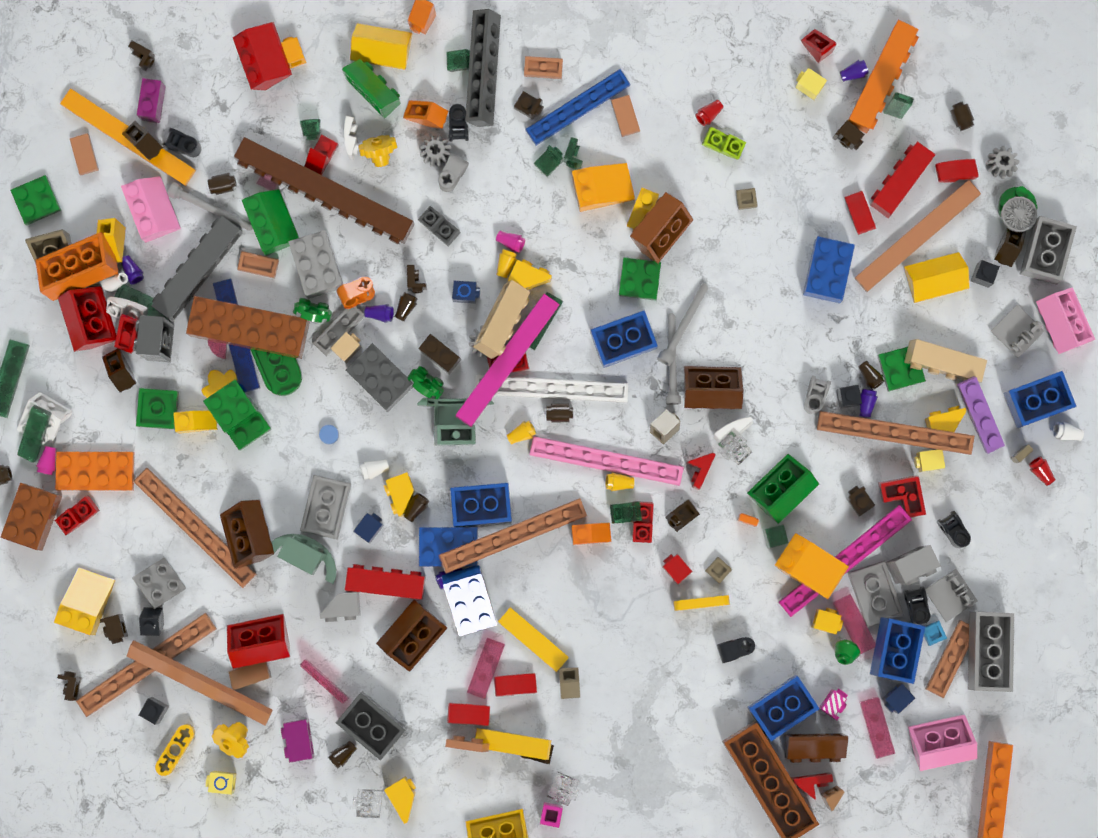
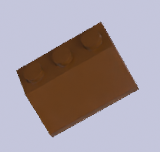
[684,366,744,409]
[220,500,274,569]
[376,600,447,672]
[784,733,848,763]

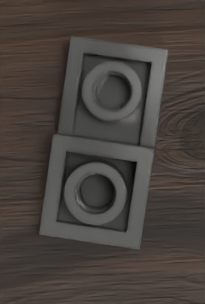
[418,206,461,247]

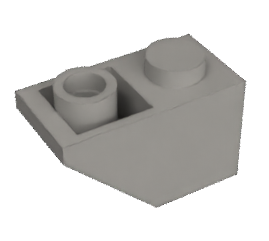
[320,592,361,622]

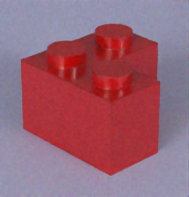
[878,475,926,518]

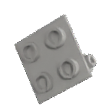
[991,305,1044,358]
[132,558,186,609]
[925,569,978,622]

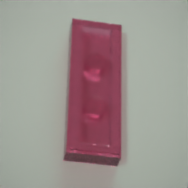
[832,594,876,655]
[467,637,505,699]
[300,659,350,704]
[859,697,895,759]

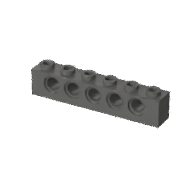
[465,9,501,127]

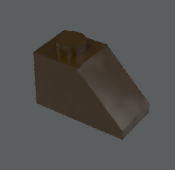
[122,121,163,161]
[994,228,1026,267]
[102,348,137,393]

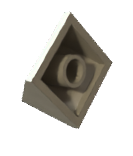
[25,229,72,264]

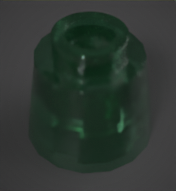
[299,119,321,140]

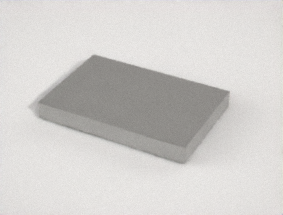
[300,475,351,540]
[848,561,904,628]

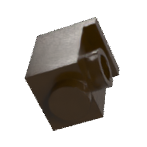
[833,120,865,150]
[100,614,128,644]

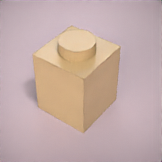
[330,332,362,363]

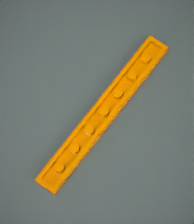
[60,88,196,186]

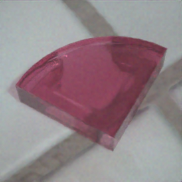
[256,175,277,190]
[208,340,227,359]

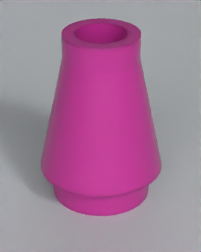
[496,230,525,253]
[36,446,57,475]

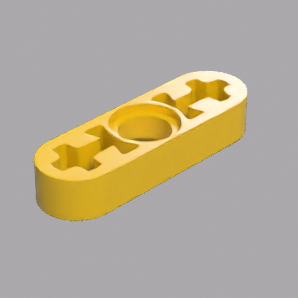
[673,595,730,611]
[155,724,195,776]

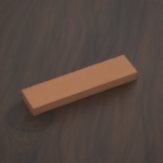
[925,620,969,698]

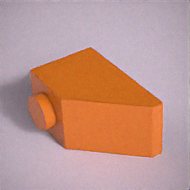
[408,0,436,35]
[403,100,448,129]
[572,523,611,545]

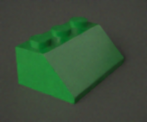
[342,59,401,119]
[241,189,299,256]
[747,454,819,524]

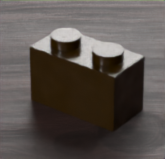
[418,334,461,375]

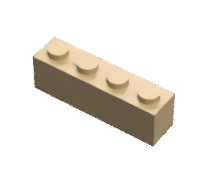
[473,280,530,359]
[904,339,987,383]

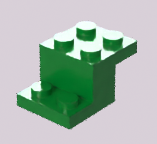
[203,379,271,451]

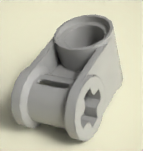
[438,154,469,192]
[804,375,831,414]

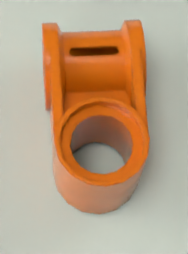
[336,277,375,309]

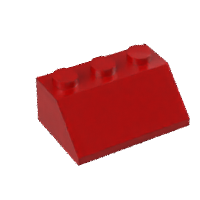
[232,22,292,91]
[58,286,116,352]
[227,614,290,669]

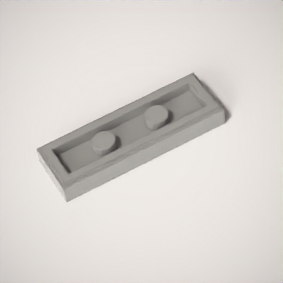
[312,306,365,357]

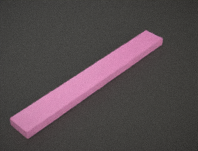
[530,436,684,486]

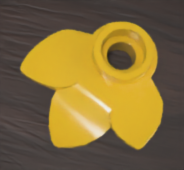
[201,369,237,398]

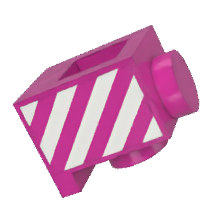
[819,689,848,720]

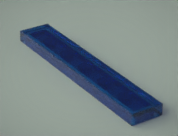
[212,278,261,393]

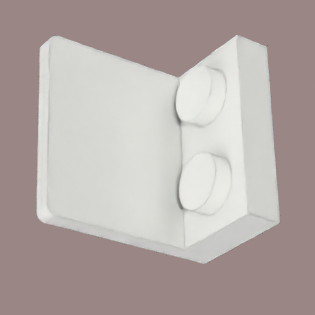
[17,392,72,447]

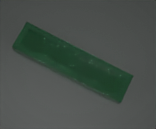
[0,339,30,418]

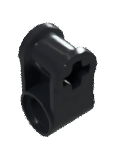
[449,104,469,142]
[162,128,202,157]
[937,511,971,548]
[904,586,931,625]
[717,637,755,664]

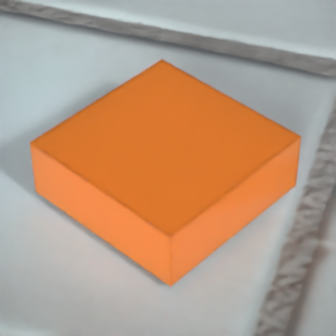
[737,513,759,527]

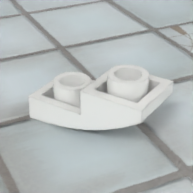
[344,116,360,160]
[106,297,148,320]

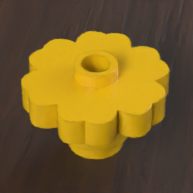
[358,135,397,167]
[212,722,249,758]

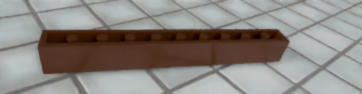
[234,137,415,244]

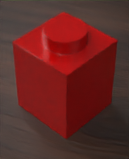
[662,554,693,584]

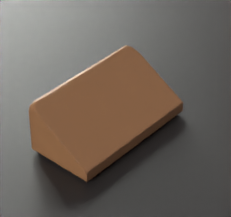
[229,662,272,690]
[821,786,845,811]

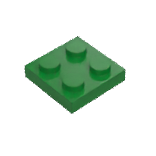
[10,175,61,226]
[619,257,661,300]
[877,347,926,392]
[136,388,179,430]

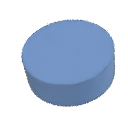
[319,425,339,444]

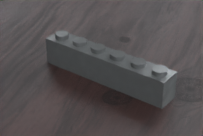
[151,216,243,323]

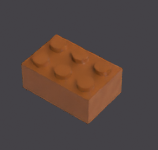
[630,192,693,263]
[0,483,62,551]

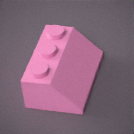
[121,176,181,243]
[1036,287,1095,354]
[908,715,977,771]

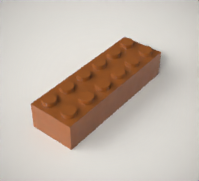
[186,296,310,359]
[722,721,819,838]

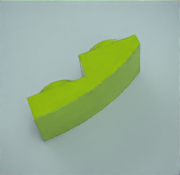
[702,127,746,160]

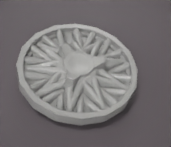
[1001,197,1037,232]

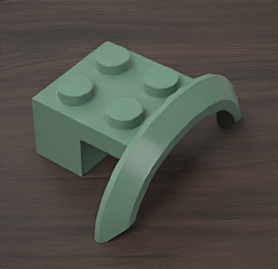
[417,398,494,446]
[271,534,336,584]

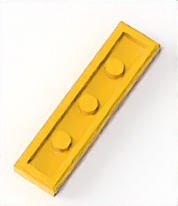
[498,607,569,672]
[475,728,552,760]

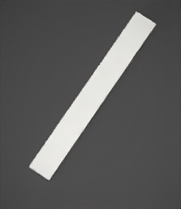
[475,375,628,403]

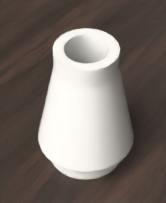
[101,272,128,292]
[1053,421,1084,441]
[359,459,389,480]

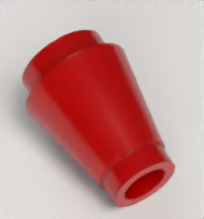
[695,100,724,126]
[1029,456,1056,486]

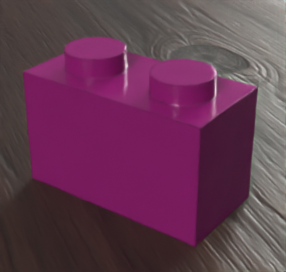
[137,78,166,123]
[281,718,315,763]

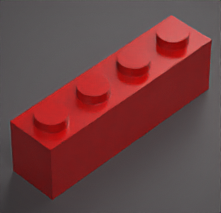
[870,141,936,218]
[345,564,426,600]

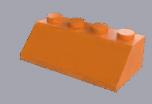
[35,232,118,301]

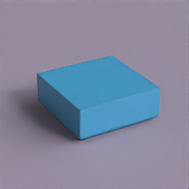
[924,621,947,646]

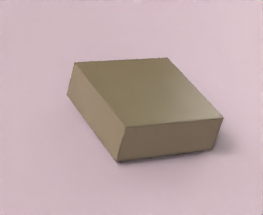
[736,188,758,210]
[1010,444,1033,463]
[705,557,732,584]

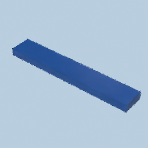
[525,69,631,146]

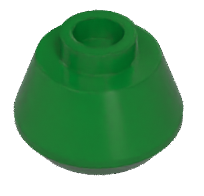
[835,640,861,665]

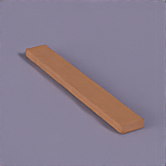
[854,180,981,292]
[817,411,975,455]
[133,468,257,588]
[438,498,587,573]
[76,613,217,717]
[127,640,273,726]

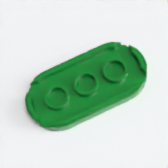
[250,349,302,396]

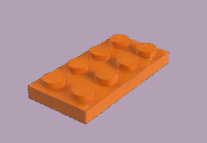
[55,452,135,491]

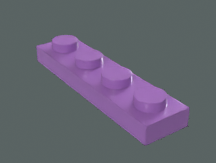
[957,376,1005,454]

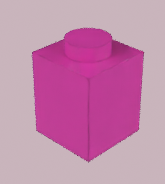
[540,802,563,828]

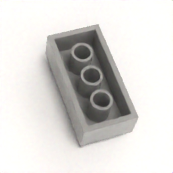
[968,611,1014,692]

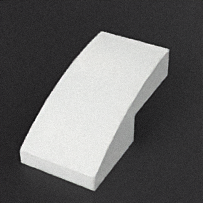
[714,417,753,443]

